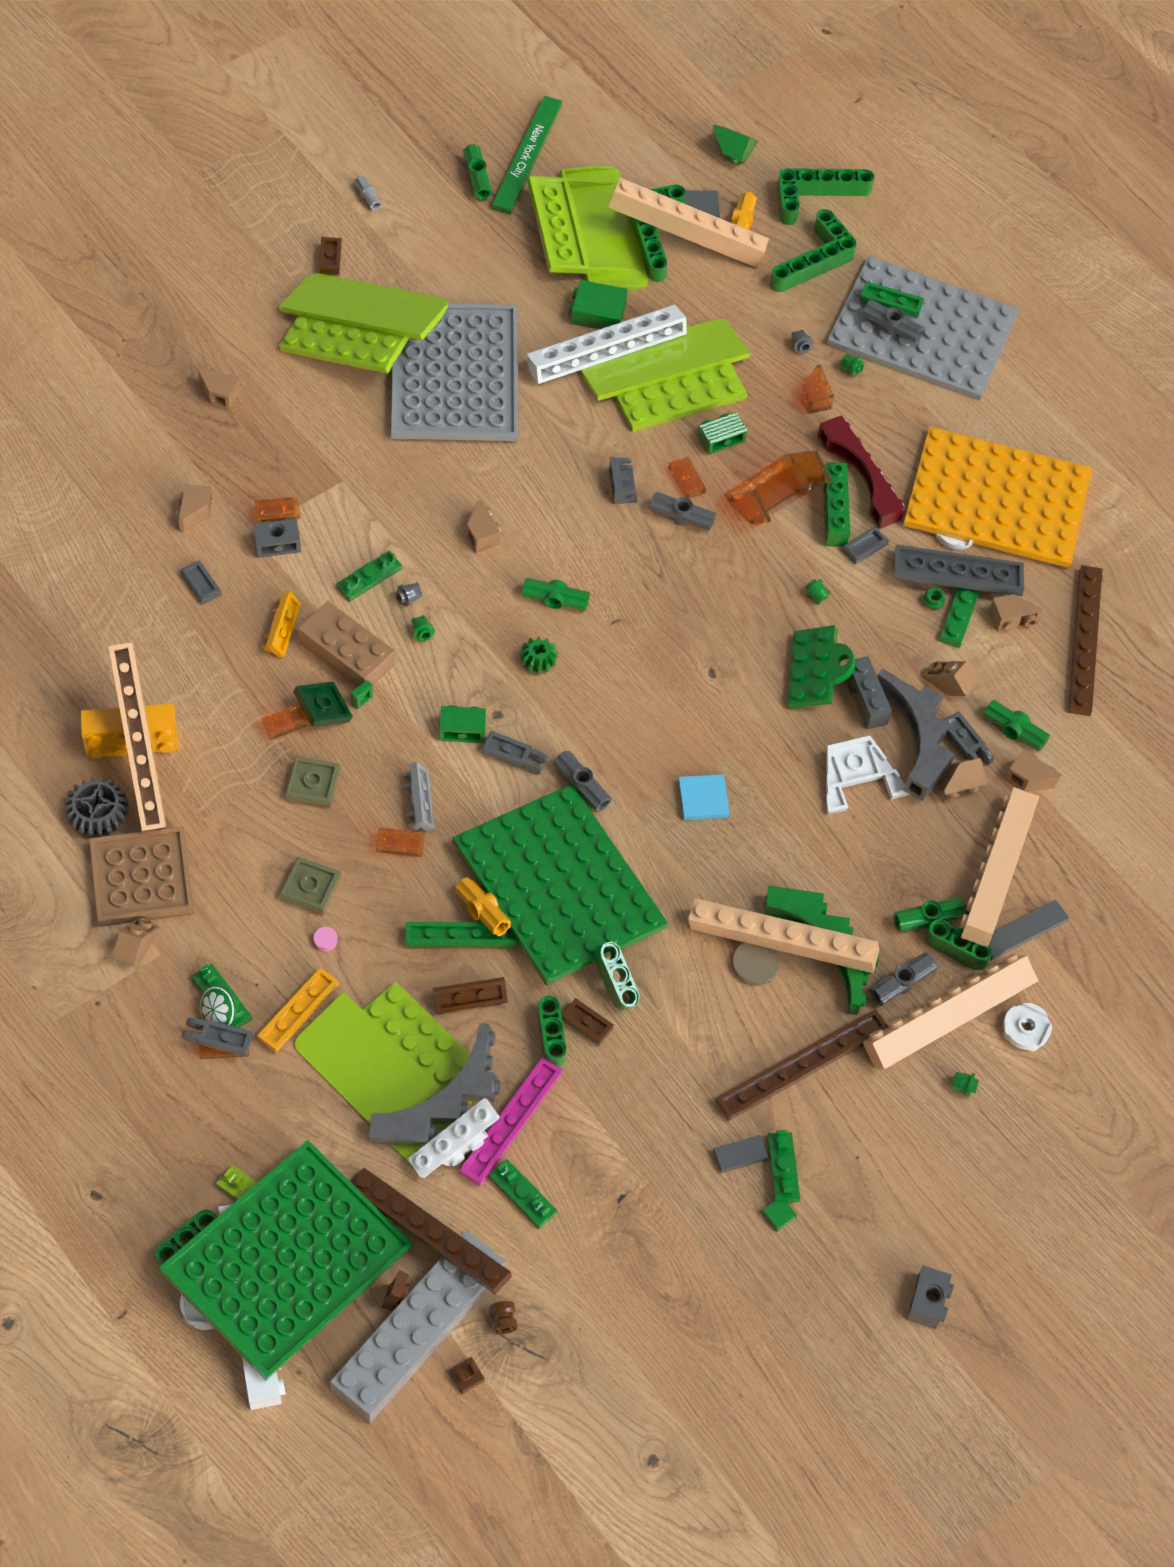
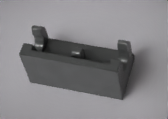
[609,457,637,504]

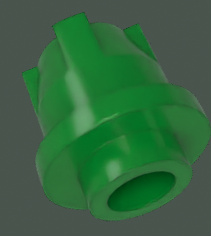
[840,354,865,377]
[805,579,831,605]
[411,615,435,642]
[951,1072,979,1097]

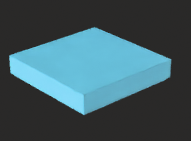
[678,774,730,821]

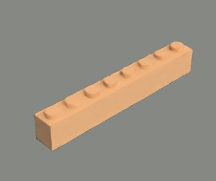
[608,178,769,268]
[108,642,167,832]
[960,787,1040,947]
[688,898,879,973]
[863,953,1038,1069]

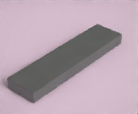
[989,900,1069,960]

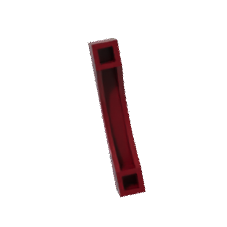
[817,415,905,529]

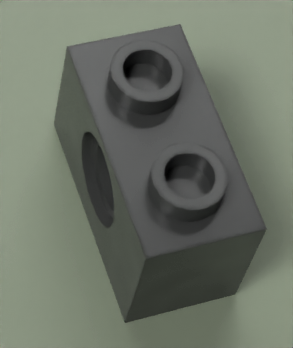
[253,519,301,558]
[906,1265,954,1329]

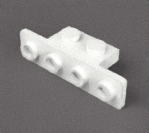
[409,1098,499,1178]

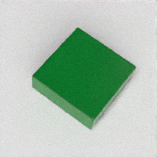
[351,680,373,709]
[762,1201,797,1232]

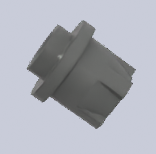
[791,329,813,354]
[396,582,423,606]

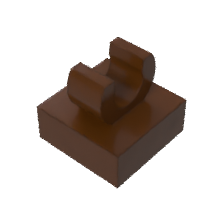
[449,1357,485,1394]

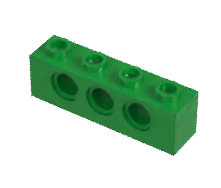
[823,462,850,547]

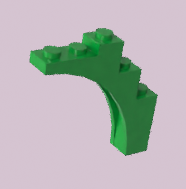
[764,885,879,1015]

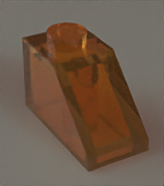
[800,365,834,414]

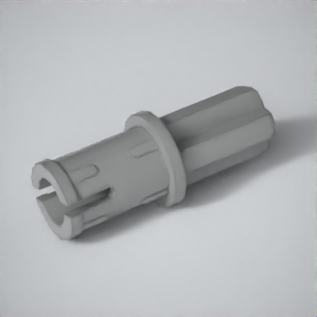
[354,176,382,211]

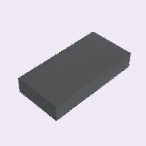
[842,526,889,565]
[180,560,222,605]
[713,1135,768,1173]

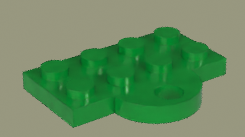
[787,625,856,710]

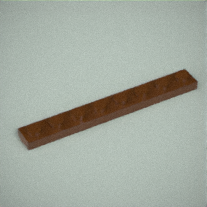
[1068,565,1103,716]
[716,1009,889,1121]
[350,1168,512,1295]

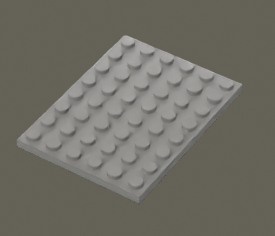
[826,256,1020,401]
[391,304,518,441]

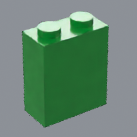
[568,280,628,329]

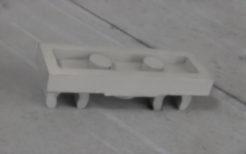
[403,762,435,832]

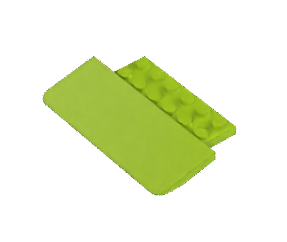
[527,166,648,291]
[278,273,448,374]
[579,319,751,432]
[295,982,473,1168]

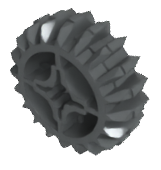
[64,777,128,837]

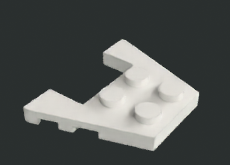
[826,736,910,815]

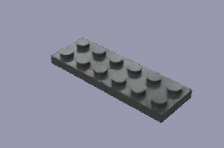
[893,545,1024,597]

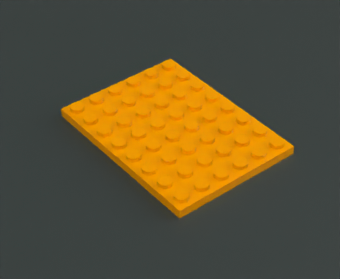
[903,426,1092,568]

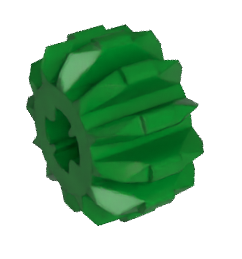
[520,636,558,674]

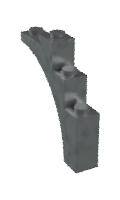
[877,668,955,801]
[369,1023,501,1147]

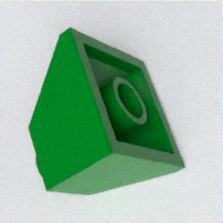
[713,124,758,164]

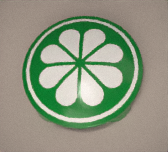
[199,985,239,1026]

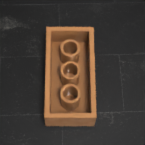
[298,601,395,687]

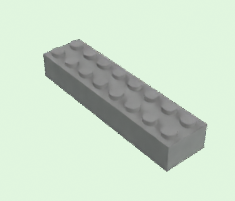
[330,1230,505,1424]

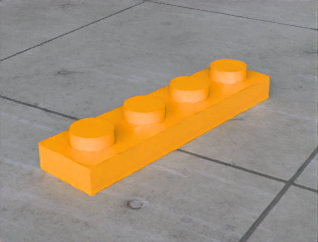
[257,967,339,1053]

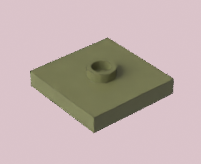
[285,756,340,807]
[279,857,341,914]

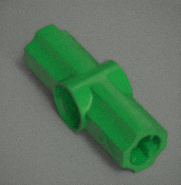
[463,144,492,200]
[522,578,590,611]
[983,700,1050,751]
[893,897,967,933]

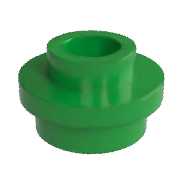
[923,588,945,609]

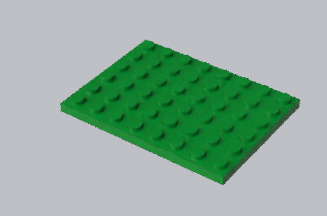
[452,784,668,985]
[158,1140,413,1381]

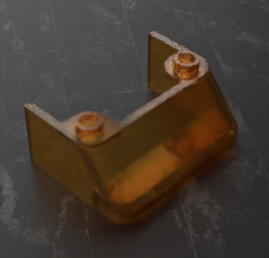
[724,450,832,526]

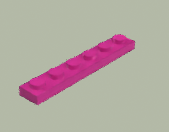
[459,1057,562,1187]

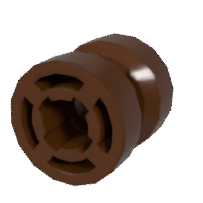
[489,1301,518,1334]

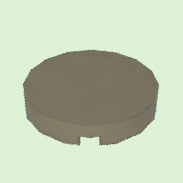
[732,942,780,986]

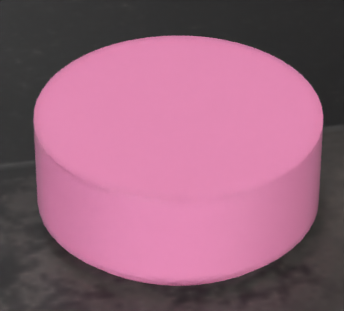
[314,927,338,952]

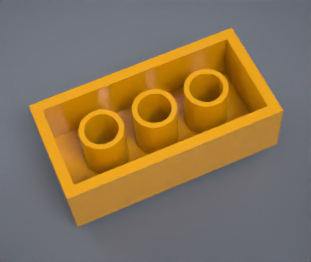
[81,703,179,758]

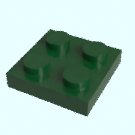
[293,681,353,727]

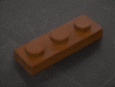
[433,977,508,1013]

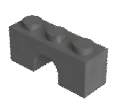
[846,656,892,730]

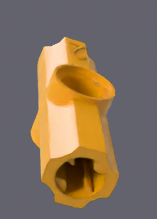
[731,191,757,230]
[455,877,511,936]

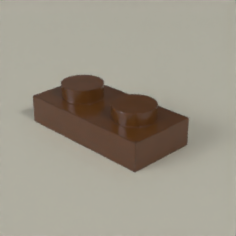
[319,237,342,274]
[561,998,614,1046]
[381,1271,410,1311]

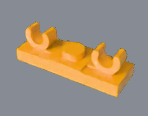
[261,590,301,658]

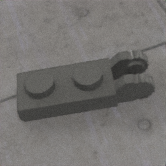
[942,711,994,764]
[481,731,548,775]
[181,1017,254,1057]

